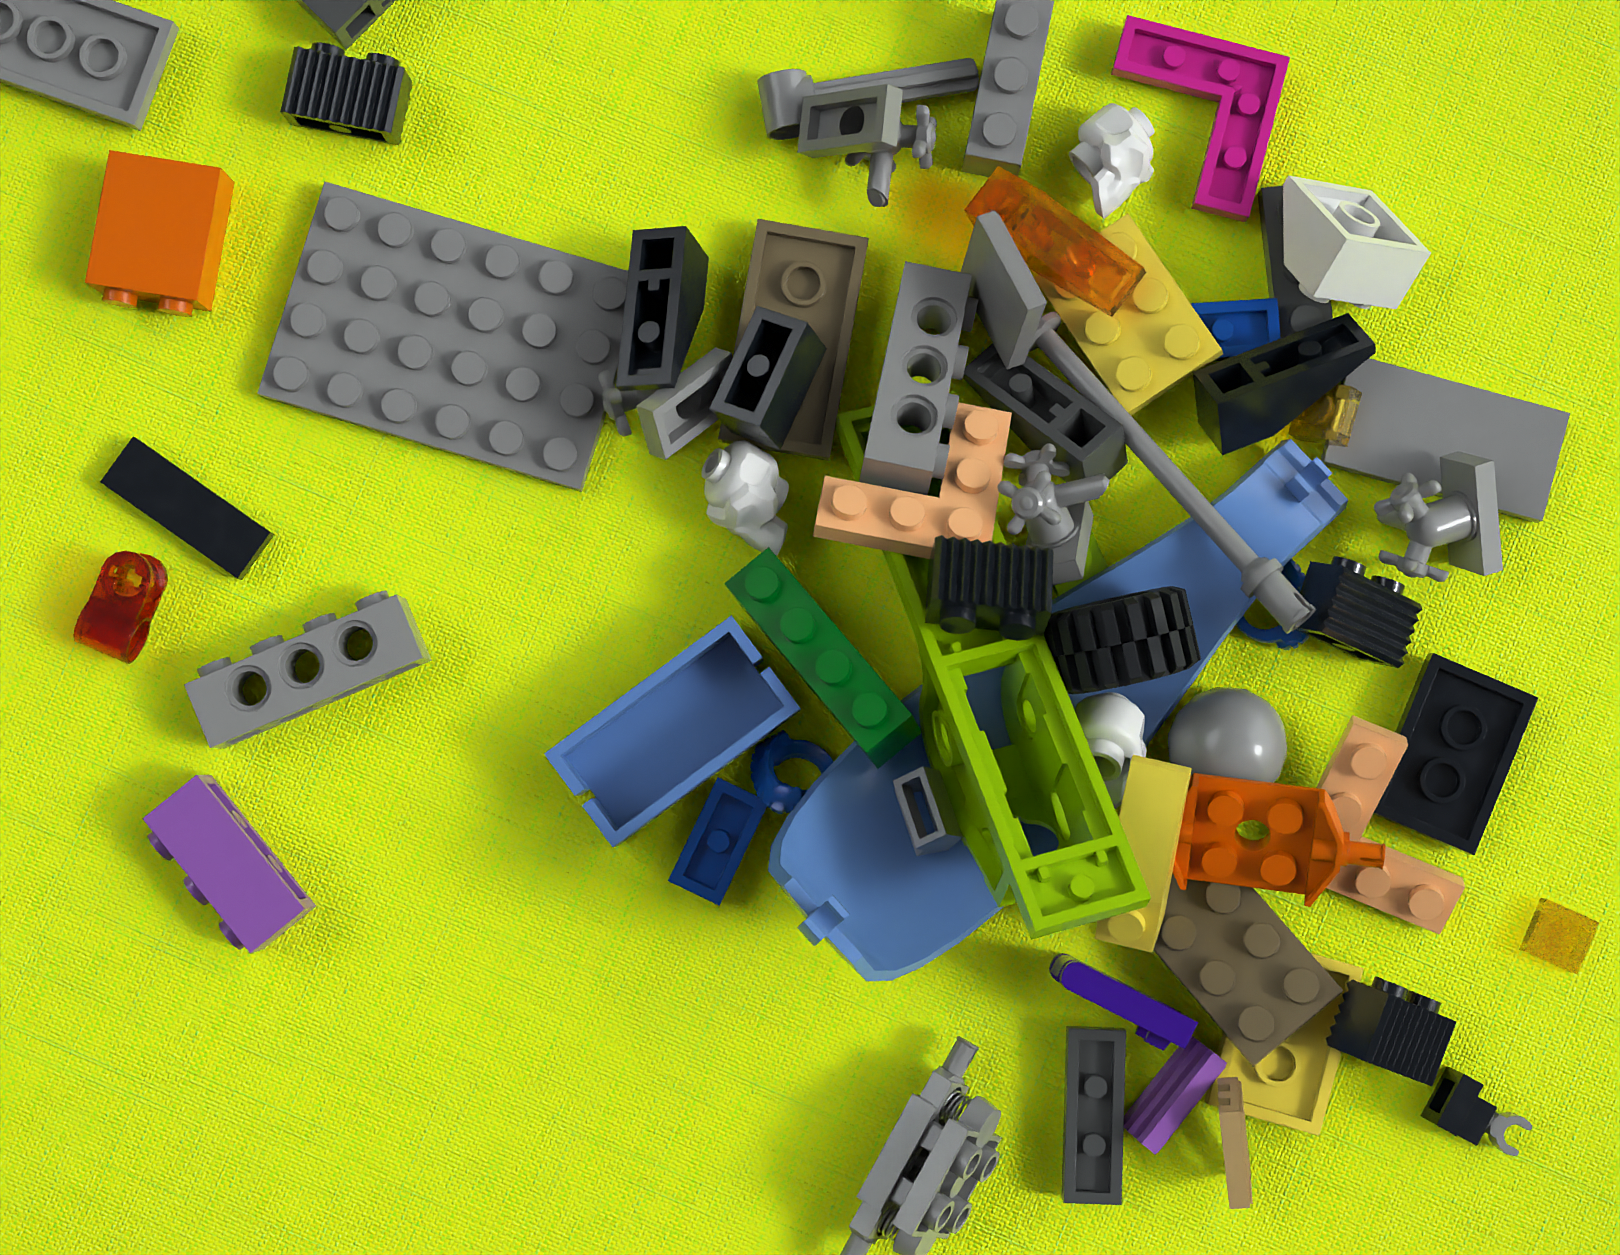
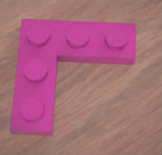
[1111,15,1290,222]

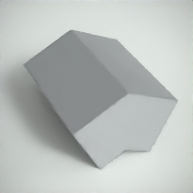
[893,766,963,856]

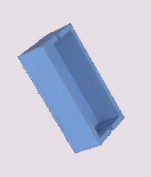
[544,615,801,848]

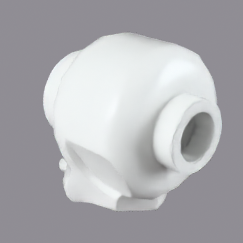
[1069,103,1155,219]
[702,440,789,556]
[1075,692,1146,809]

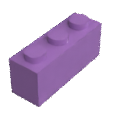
[143,775,316,953]

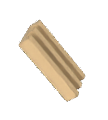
[1217,1077,1253,1209]

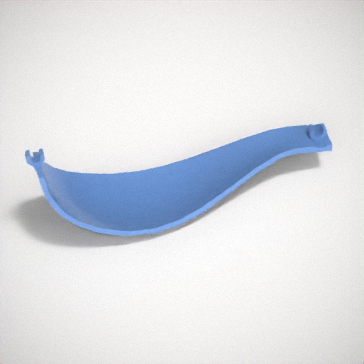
[768,439,1348,981]

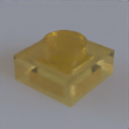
[1288,385,1362,447]

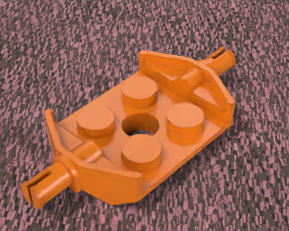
[1172,773,1386,907]

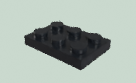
[1373,653,1539,855]

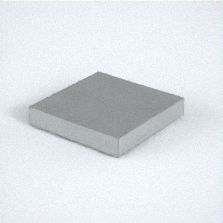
[961,210,1047,369]

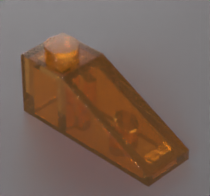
[964,166,1146,317]

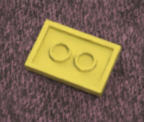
[1034,213,1223,416]
[1204,953,1364,1136]

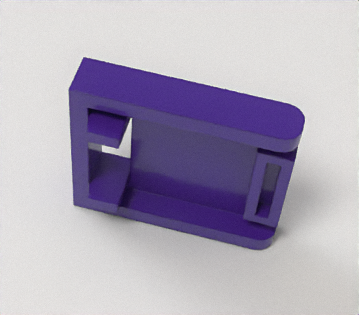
[1049,953,1198,1051]

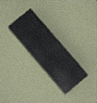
[100,436,275,580]

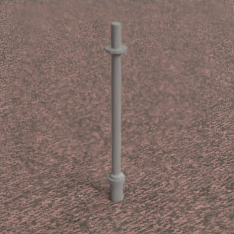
[1029,311,1316,634]

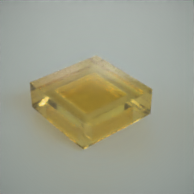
[1519,898,1599,975]

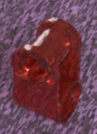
[73,551,168,664]

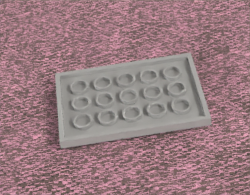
[257,181,628,492]

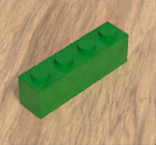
[724,547,922,769]

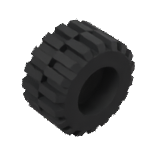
[1044,586,1201,695]

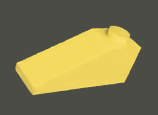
[1095,755,1192,953]

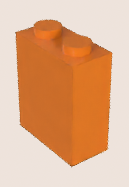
[85,150,235,317]

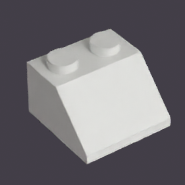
[1283,175,1431,309]

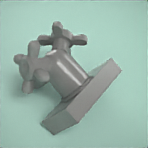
[797,84,937,207]
[598,347,733,460]
[997,443,1110,586]
[1374,451,1503,582]

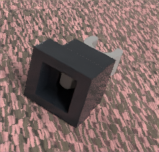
[1421,1066,1532,1156]

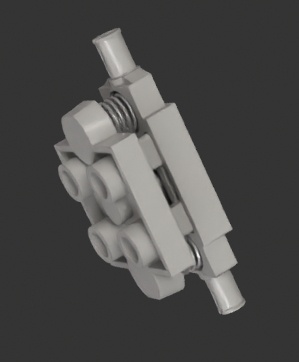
[840,1036,1002,1255]

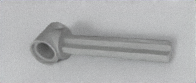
[757,58,979,140]

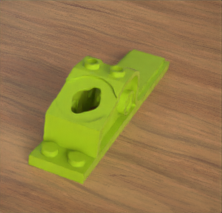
[835,406,1151,940]

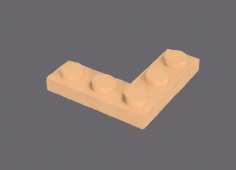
[813,402,1012,559]
[1316,715,1465,934]

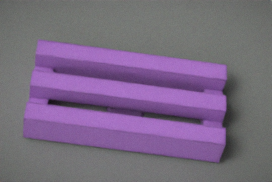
[1124,1036,1227,1155]

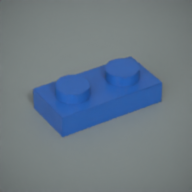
[1190,298,1281,362]
[668,777,767,906]

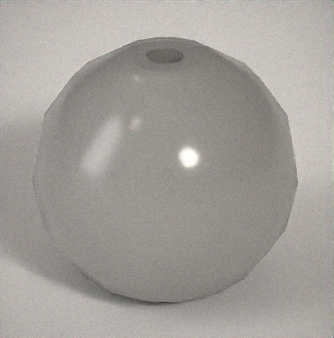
[1168,687,1287,783]

